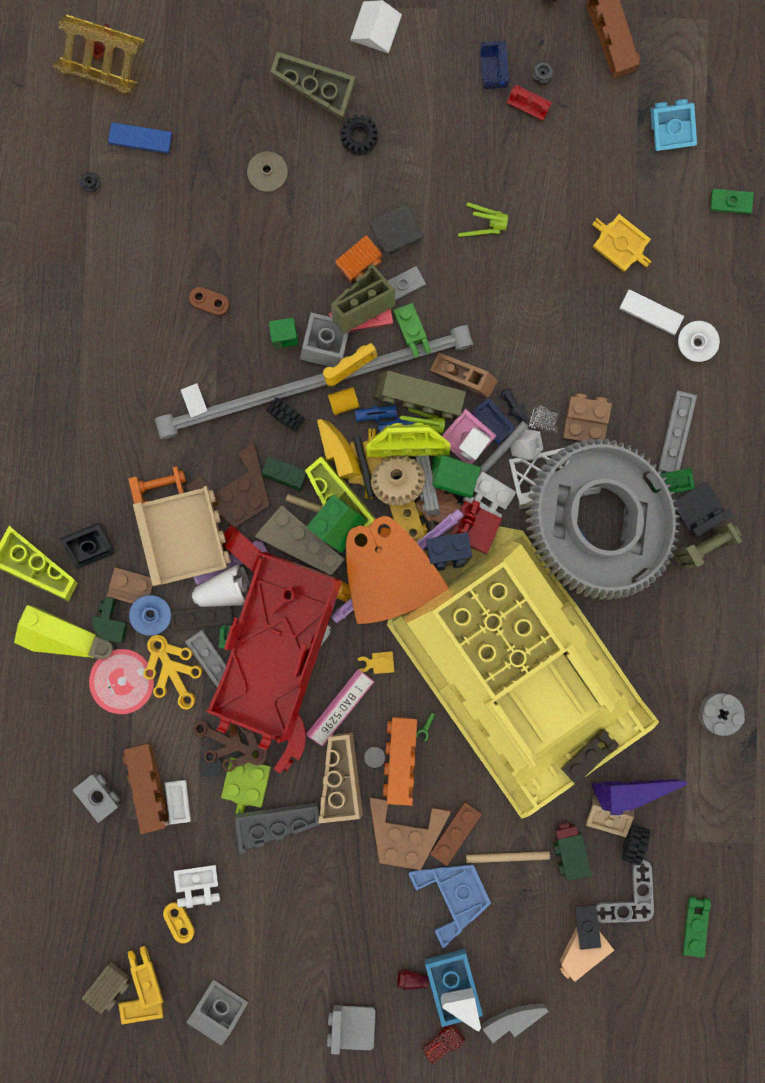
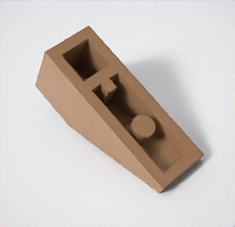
[429,353,498,399]

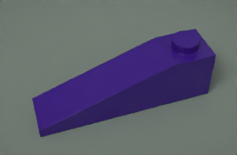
[592,779,687,815]

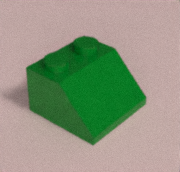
[307,494,368,553]

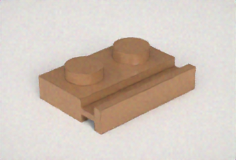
[107,568,153,604]

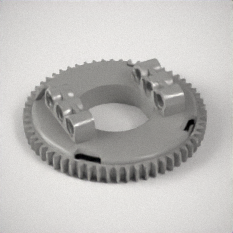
[526,438,681,600]

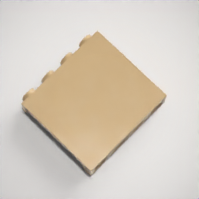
[133,486,231,586]

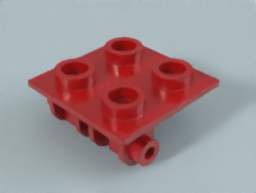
[450,500,502,554]

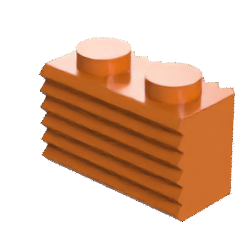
[335,235,382,283]

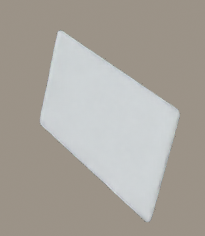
[181,383,207,418]

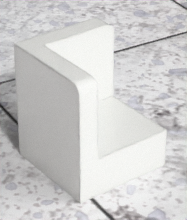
[510,429,543,460]

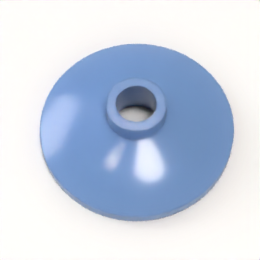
[129,595,171,636]

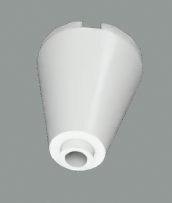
[192,564,251,607]

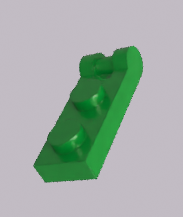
[682,896,711,958]

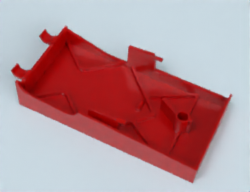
[206,552,342,750]

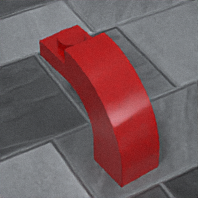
[222,525,262,572]
[274,713,307,774]

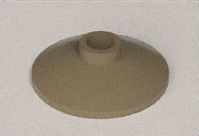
[247,151,288,192]

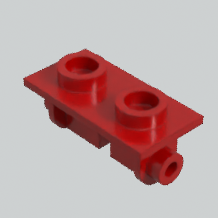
[507,85,552,121]

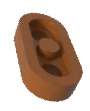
[189,287,230,316]

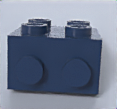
[426,532,472,571]

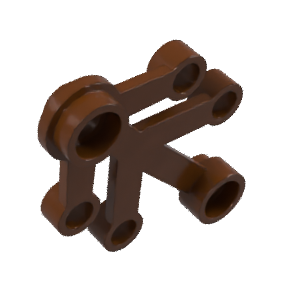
[193,721,267,772]

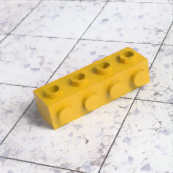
[389,500,429,558]

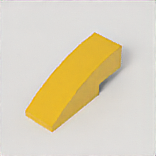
[317,419,362,479]

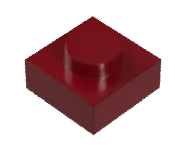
[554,822,578,839]

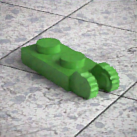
[393,303,431,358]

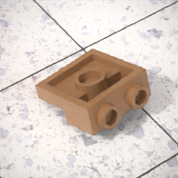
[562,393,612,442]

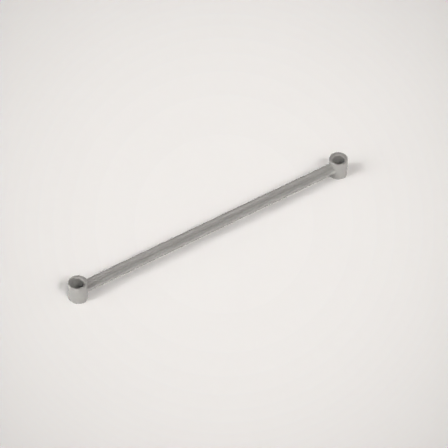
[155,325,474,440]

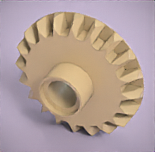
[371,455,425,506]

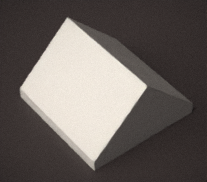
[350,0,402,54]
[441,988,481,1032]

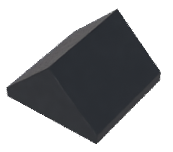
[60,522,115,569]

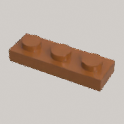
[430,801,482,866]

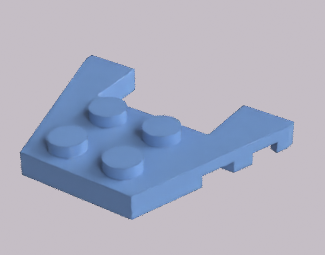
[408,864,491,948]

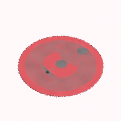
[89,649,154,714]

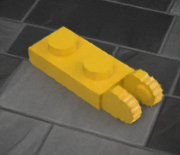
[128,946,164,1010]

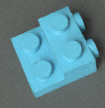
[650,99,697,151]

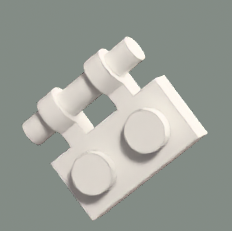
[463,470,516,517]
[174,865,220,908]

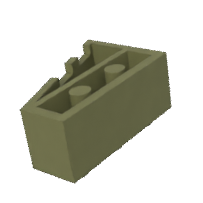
[331,264,395,334]

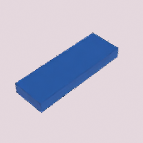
[108,122,173,154]

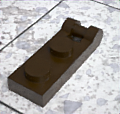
[560,729,619,785]

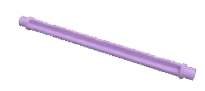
[331,509,464,623]

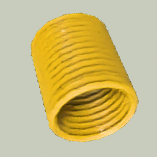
[328,387,360,416]

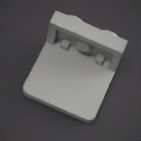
[327,1005,375,1054]

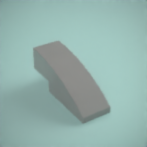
[481,1003,549,1043]

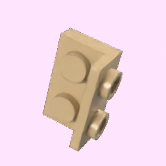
[586,795,634,837]

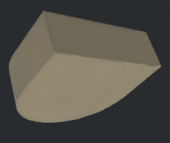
[88,635,113,659]

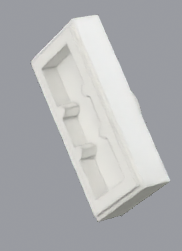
[165,780,191,824]

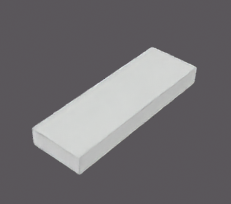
[619,290,684,335]

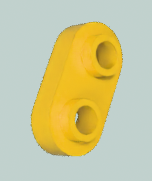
[163,902,195,943]

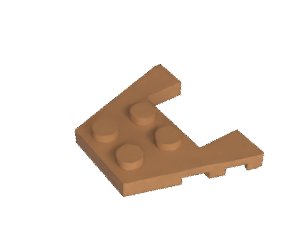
[370,797,450,870]

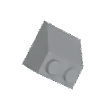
[300,313,349,368]
[186,980,248,1046]

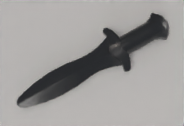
[500,388,536,431]

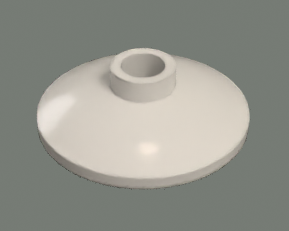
[678,321,720,362]

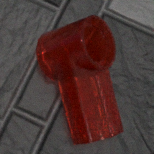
[422,1024,466,1065]

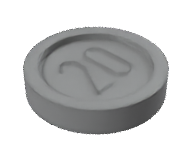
[364,747,385,768]

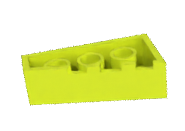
[305,457,376,538]
[0,526,78,602]

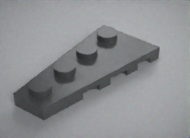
[234,802,320,854]

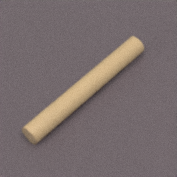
[285,494,323,513]

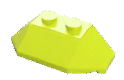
[366,423,450,457]

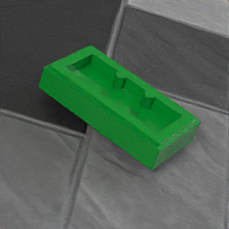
[710,189,754,214]
[651,468,695,493]

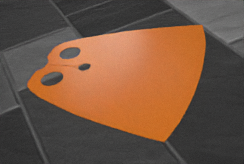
[346,516,449,624]

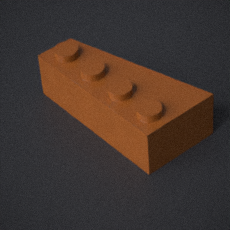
[585,0,641,79]
[122,742,170,834]

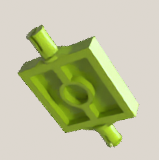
[221,751,272,814]

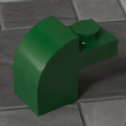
[92,597,128,643]

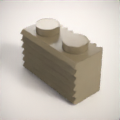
[82,962,130,1014]

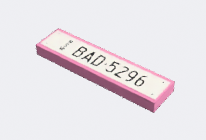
[306,669,374,747]

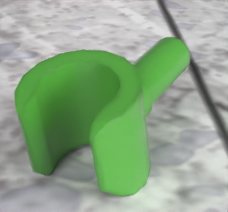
[416,713,435,742]

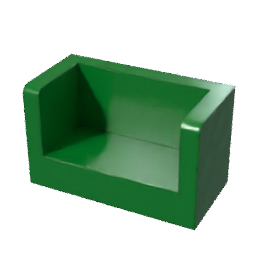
[269,318,299,349]

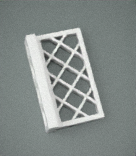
[509,448,601,510]

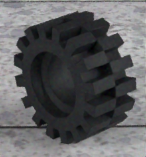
[341,115,378,156]
[266,397,306,433]
[622,824,650,866]

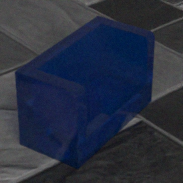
[480,41,509,89]
[472,397,516,445]

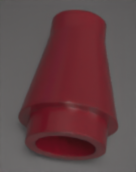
[397,969,429,990]

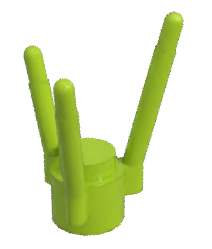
[458,202,508,237]
[400,408,445,434]

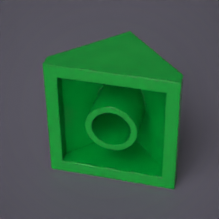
[432,455,481,499]

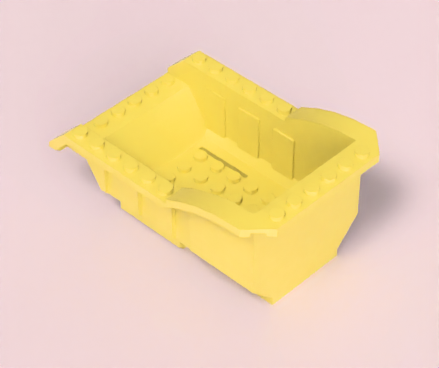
[387,526,659,819]

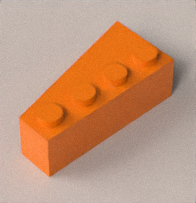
[383,716,417,806]

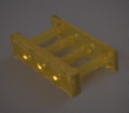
[53,14,144,93]

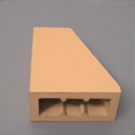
[559,927,614,982]

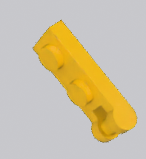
[323,343,377,386]

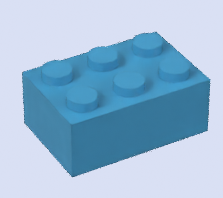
[425,949,483,1027]

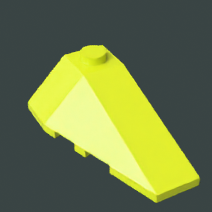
[14,605,100,658]

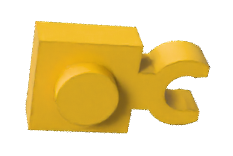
[358,651,394,674]

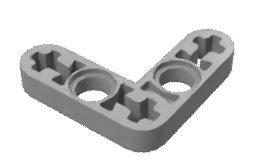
[596,859,654,923]

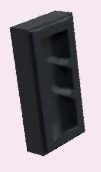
[574,904,601,950]

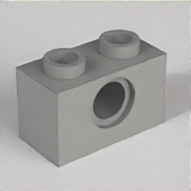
[73,772,121,823]

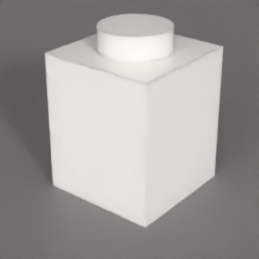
[459,427,492,460]

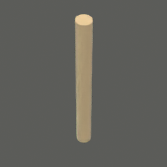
[466,851,550,863]

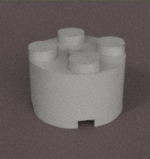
[698,693,745,736]

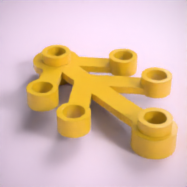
[143,635,203,709]

